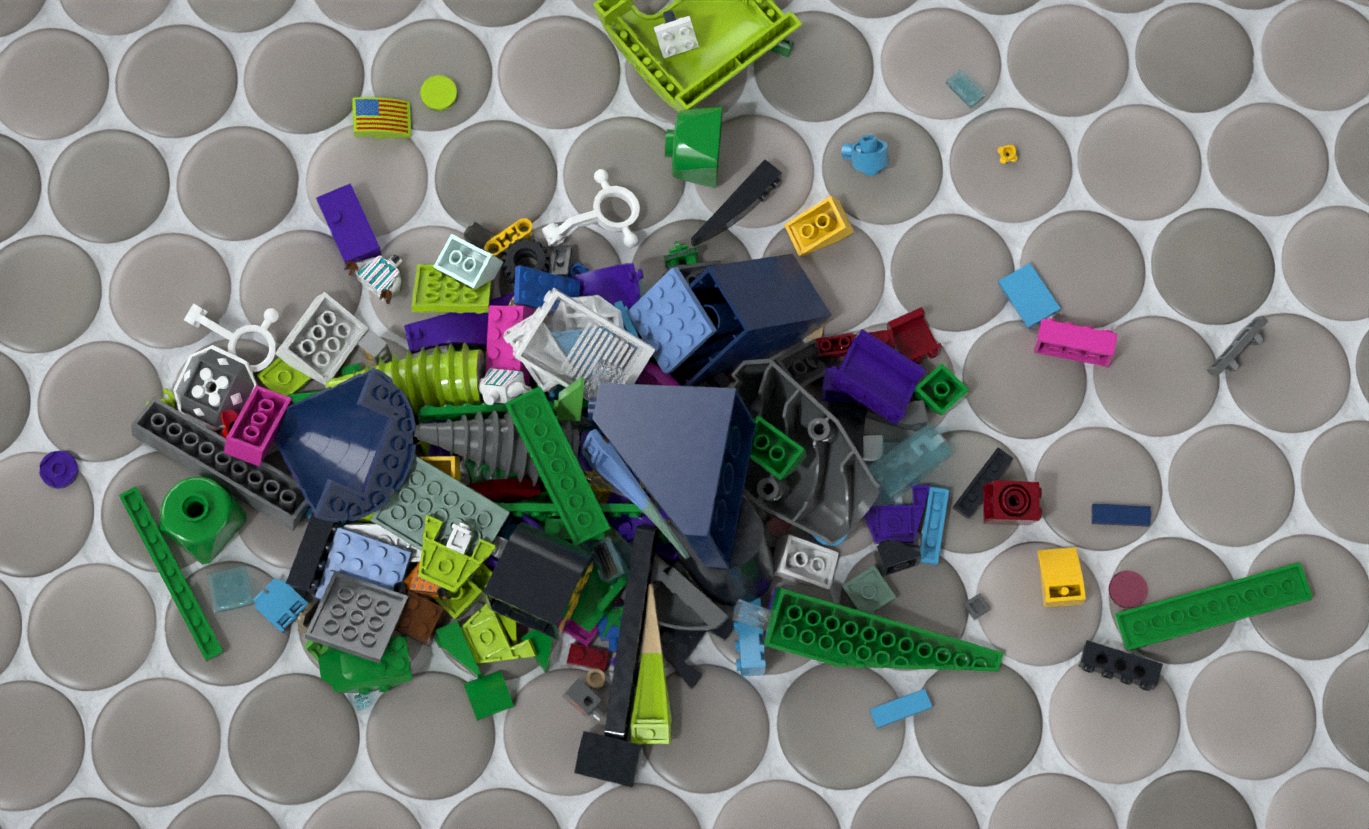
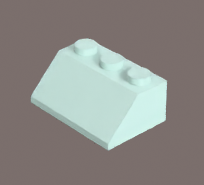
[433,234,503,289]

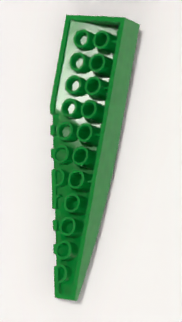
[764,586,1004,672]

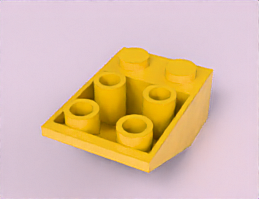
[1037,547,1086,608]

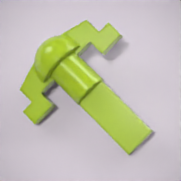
[146,388,176,409]

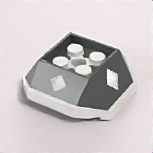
[173,345,258,431]

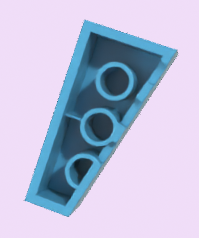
[733,597,765,677]

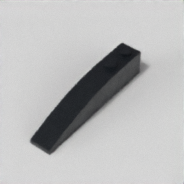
[691,159,782,247]

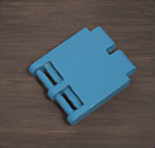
[253,578,308,634]

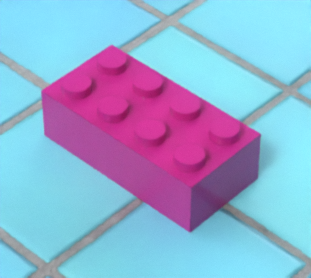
[485,306,534,385]
[1034,318,1118,367]
[224,385,292,466]

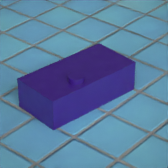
[316,183,382,270]

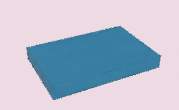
[998,263,1061,329]

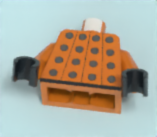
[393,562,452,600]

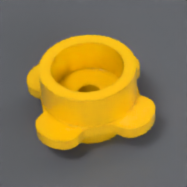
[997,145,1018,164]

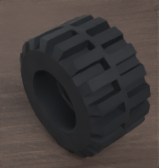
[502,238,550,287]

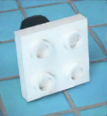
[654,10,699,58]

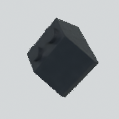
[874,539,921,577]

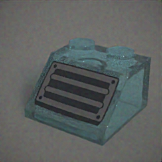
[591,536,629,584]

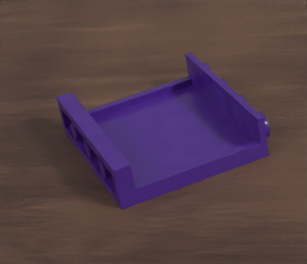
[831,329,926,425]

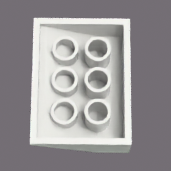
[275,292,368,386]

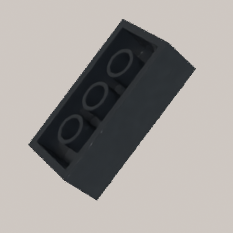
[286,511,343,595]

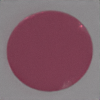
[1108,571,1147,609]

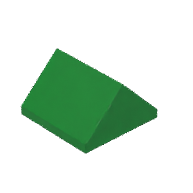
[463,670,514,721]

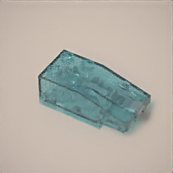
[868,424,953,505]

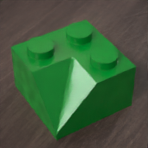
[913,363,969,416]

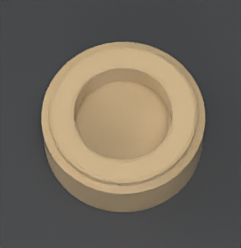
[586,669,606,690]

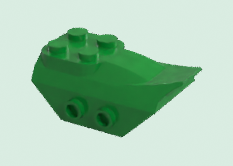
[318,634,413,695]

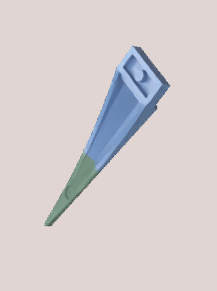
[580,429,690,559]

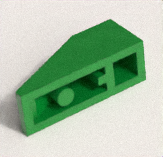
[434,621,482,678]

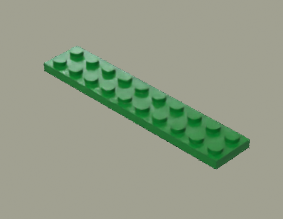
[1114,562,1313,652]

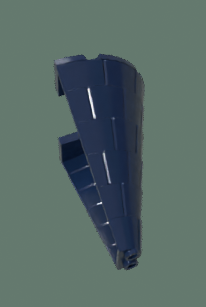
[274,367,416,522]

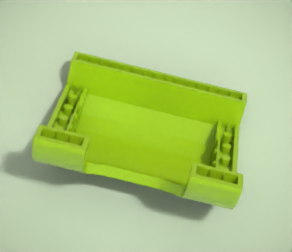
[593,0,802,111]

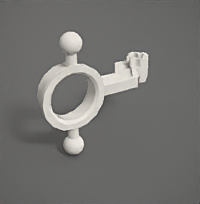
[542,169,640,248]
[184,304,279,372]

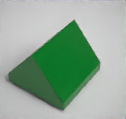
[771,39,794,57]

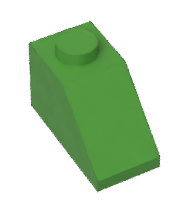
[553,377,584,421]

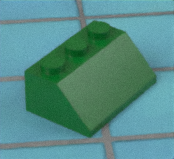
[750,416,807,481]

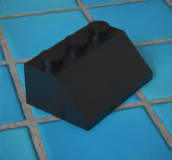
[574,731,642,788]

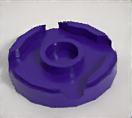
[39,451,79,489]

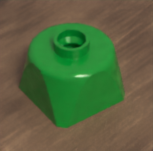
[664,107,722,188]
[159,477,247,564]

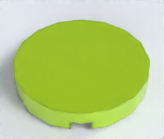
[420,75,457,112]

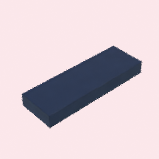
[1091,504,1151,527]

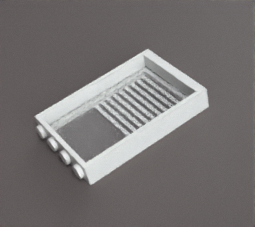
[513,288,655,401]

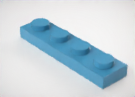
[919,487,949,566]

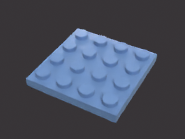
[627,267,717,374]
[315,526,412,603]

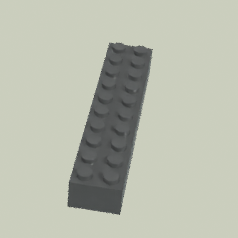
[131,397,310,531]

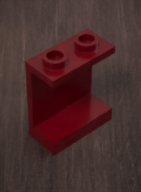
[886,307,942,365]

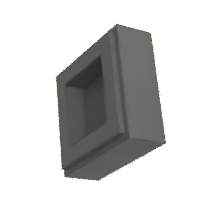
[963,593,991,621]

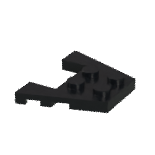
[659,622,734,690]

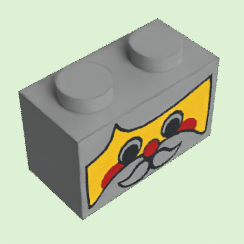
[358,330,391,366]

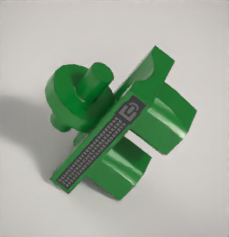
[664,241,698,268]

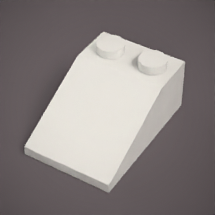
[773,535,839,590]

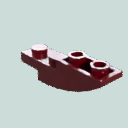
[816,329,895,358]

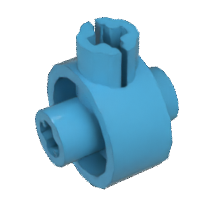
[841,135,889,176]

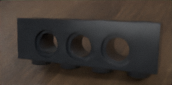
[1078,640,1163,691]

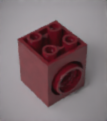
[983,480,1042,526]

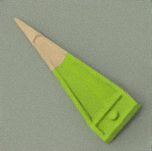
[631,583,672,744]

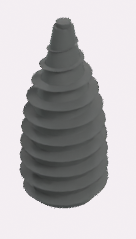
[414,410,579,486]

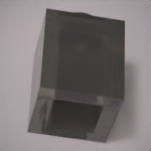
[464,222,494,251]

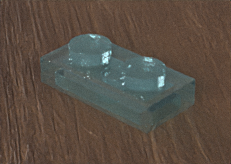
[946,69,985,109]

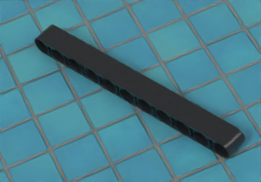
[604,525,658,741]

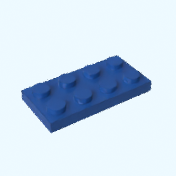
[514,266,580,314]

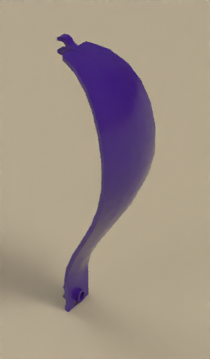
[404,263,644,354]

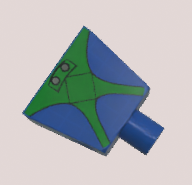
[598,607,623,653]

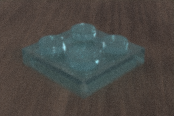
[207,566,254,614]

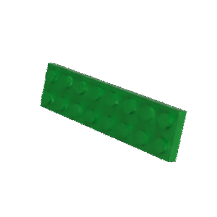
[505,386,610,545]

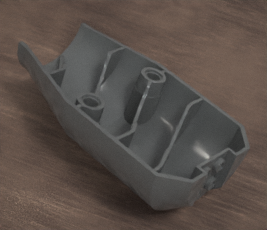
[727,359,882,545]

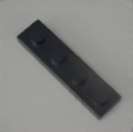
[953,447,1013,519]

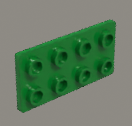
[571,552,629,632]

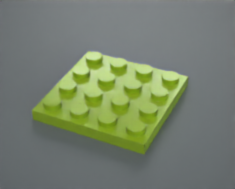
[411,264,492,314]

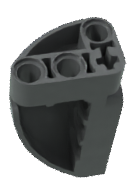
[620,554,729,631]

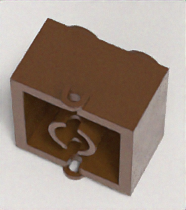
[395,592,447,646]

